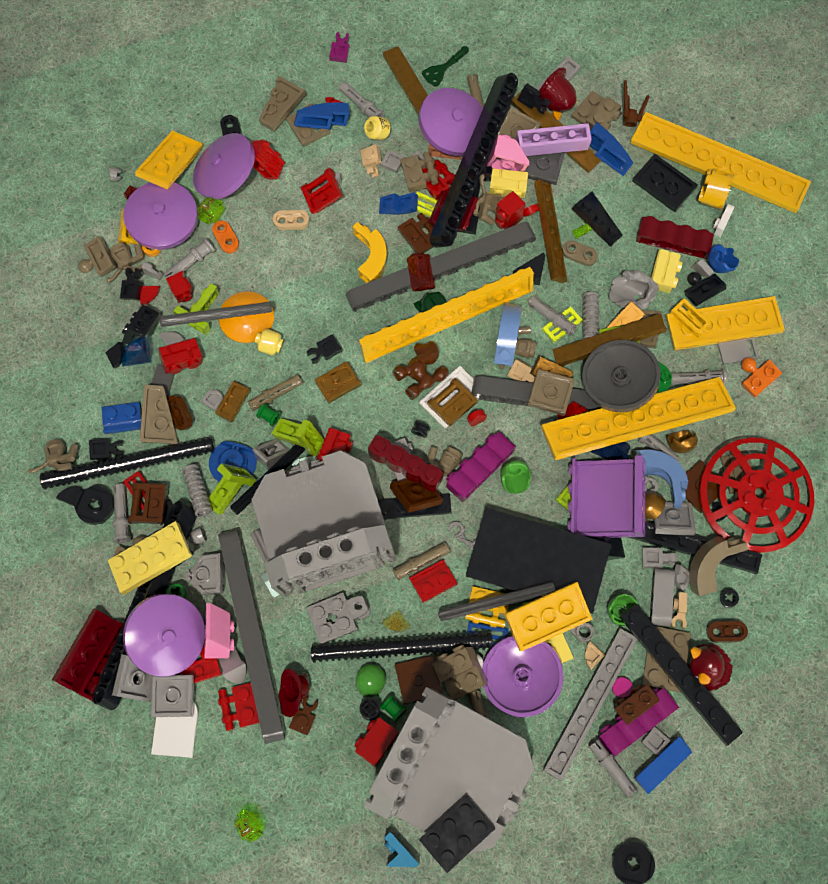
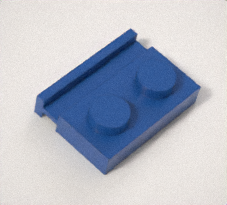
[102,402,141,434]

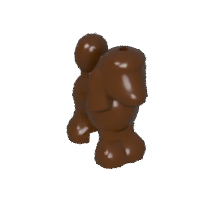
[392,341,449,400]

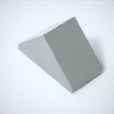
[253,438,289,470]

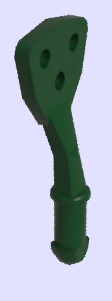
[422,46,469,87]

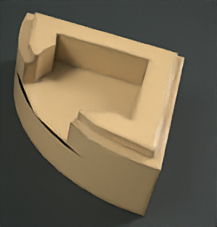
[585,641,605,670]

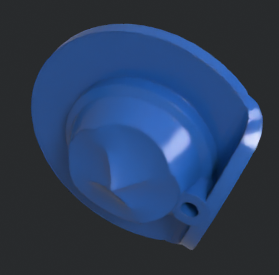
[209,441,257,482]

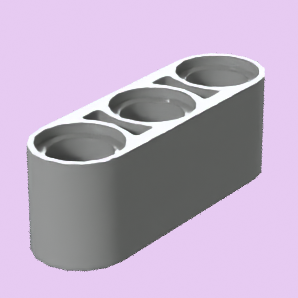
[650,568,675,627]

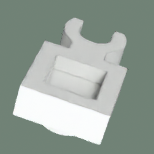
[713,204,734,237]

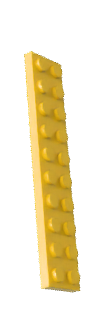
[631,112,811,213]
[359,267,534,363]
[541,377,736,460]

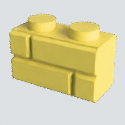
[489,168,528,198]
[651,249,682,293]

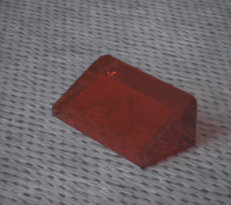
[407,253,435,292]

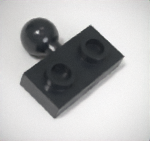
[685,272,726,306]

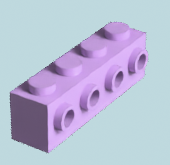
[515,123,592,156]

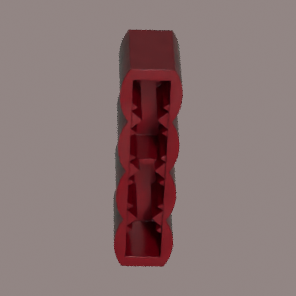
[636,216,714,259]
[368,436,443,492]

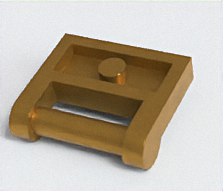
[427,378,478,427]

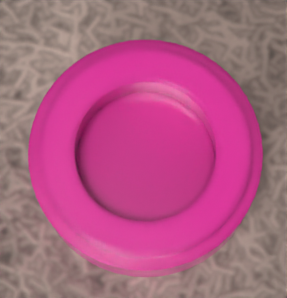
[612,677,633,698]

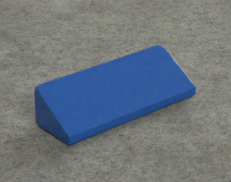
[634,736,692,794]

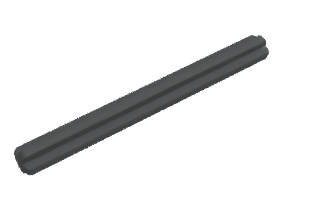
[159,302,272,327]
[438,582,556,621]

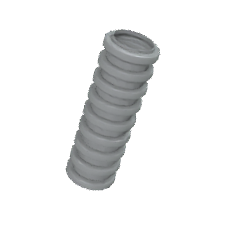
[582,291,599,340]
[182,464,212,517]

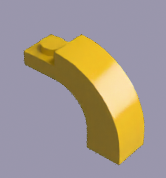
[352,222,387,283]

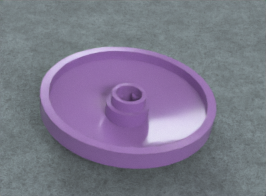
[418,88,483,156]
[193,133,255,200]
[124,182,198,250]
[123,594,205,676]
[482,636,564,718]

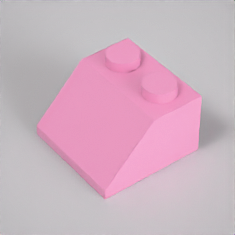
[486,135,529,172]
[205,603,234,658]

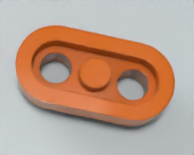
[212,221,239,254]

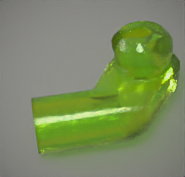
[572,221,592,239]

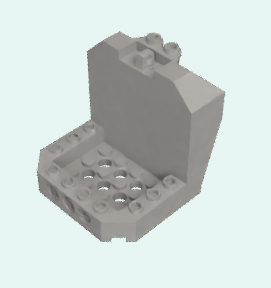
[252,451,397,597]
[364,687,535,855]

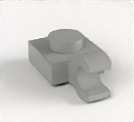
[642,548,677,569]

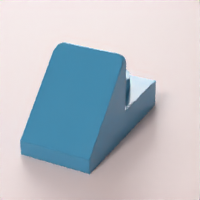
[384,832,419,867]

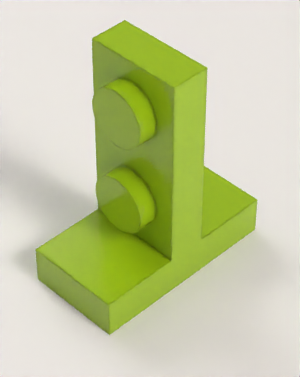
[173,284,219,335]
[271,418,324,457]
[209,463,256,515]

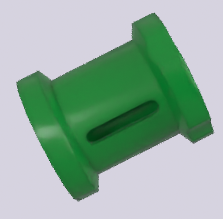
[256,403,282,427]
[167,583,188,600]
[380,695,407,722]

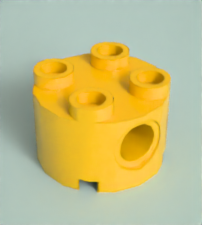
[698,168,734,210]

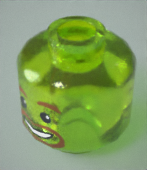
[197,197,224,224]
[234,809,265,843]

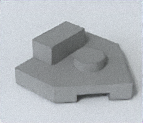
[183,553,226,595]

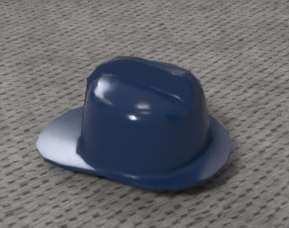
[590,441,630,460]

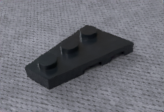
[572,191,623,247]

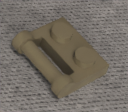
[286,104,331,147]

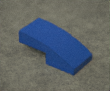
[379,192,418,215]

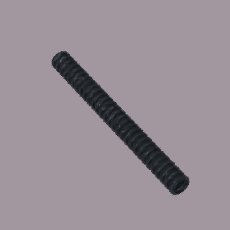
[40,436,214,490]
[311,632,493,663]

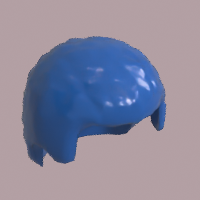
[708,244,739,273]

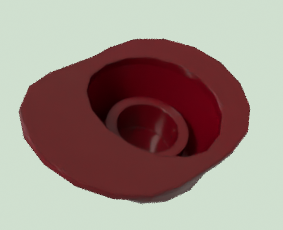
[278,669,310,717]

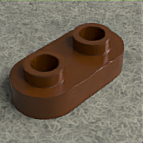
[167,395,193,430]
[706,621,748,643]

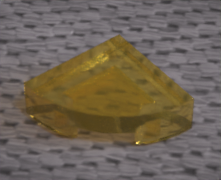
[382,611,410,631]

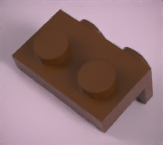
[614,684,659,725]

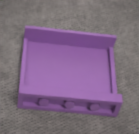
[568,455,646,538]

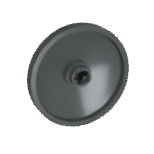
[582,340,660,412]

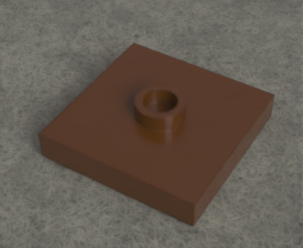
[685,460,729,514]
[390,479,443,513]
[395,655,443,705]

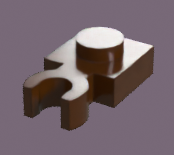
[289,697,318,736]

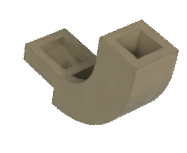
[689,536,748,596]

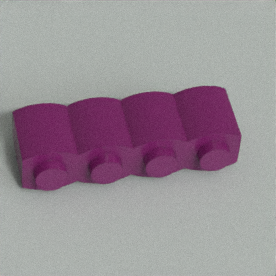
[446,432,516,502]
[598,688,679,758]

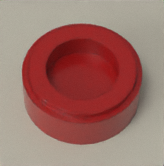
[523,203,539,217]
[467,409,487,426]

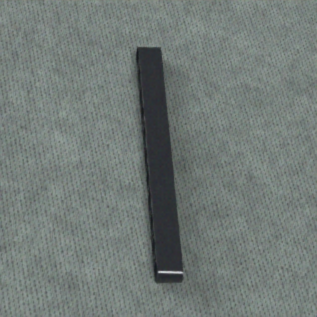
[429,73,518,248]
[92,501,196,710]

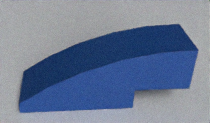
[294,102,350,129]
[589,122,633,176]

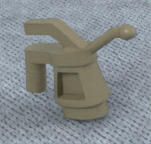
[472,174,505,225]
[106,242,144,283]
[499,326,537,370]
[28,439,78,474]
[426,446,463,477]

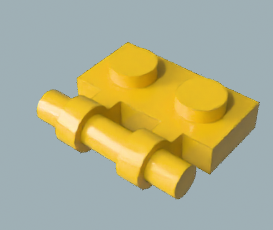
[465,586,509,628]

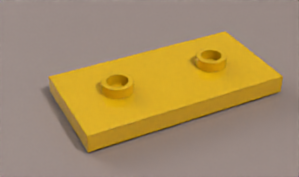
[135,130,203,190]
[504,582,593,652]

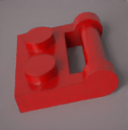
[301,167,343,214]

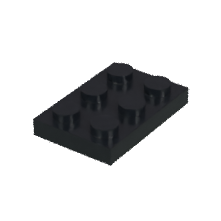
[632,154,698,212]
[419,796,495,873]

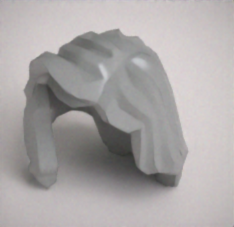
[608,270,659,309]

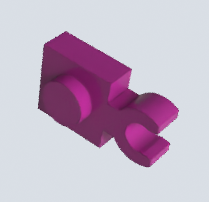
[329,32,350,63]

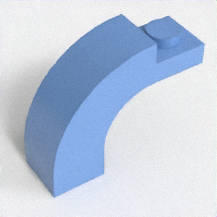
[494,302,522,366]
[635,450,688,508]

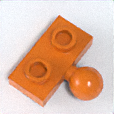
[741,357,782,398]

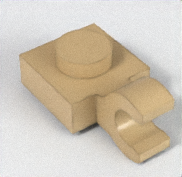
[360,144,382,178]
[507,358,536,383]
[671,592,687,629]

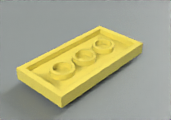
[108,521,192,595]

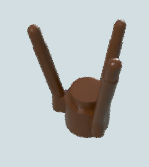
[623,80,650,127]

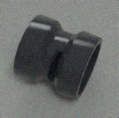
[360,698,380,721]

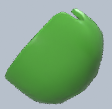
[607,594,638,626]
[355,664,386,697]

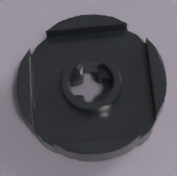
[74,486,114,525]
[612,842,655,884]

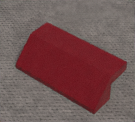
[52,608,123,702]

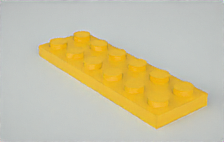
[666,296,785,351]

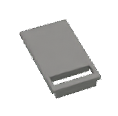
[718,337,759,364]

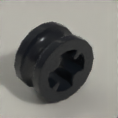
[411,421,430,438]
[720,589,739,608]

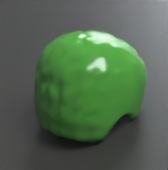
[500,460,531,494]

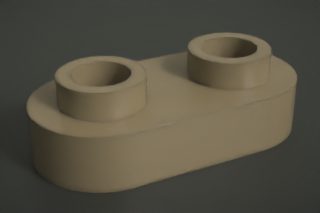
[562,241,598,266]

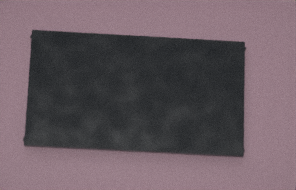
[466,508,612,614]

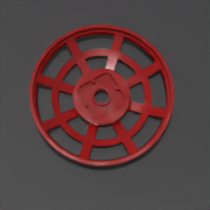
[699,438,815,553]

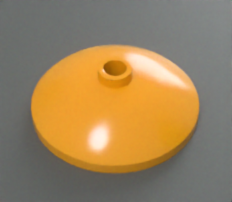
[219,291,274,343]

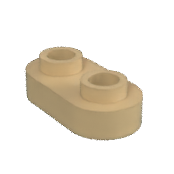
[273,210,309,230]

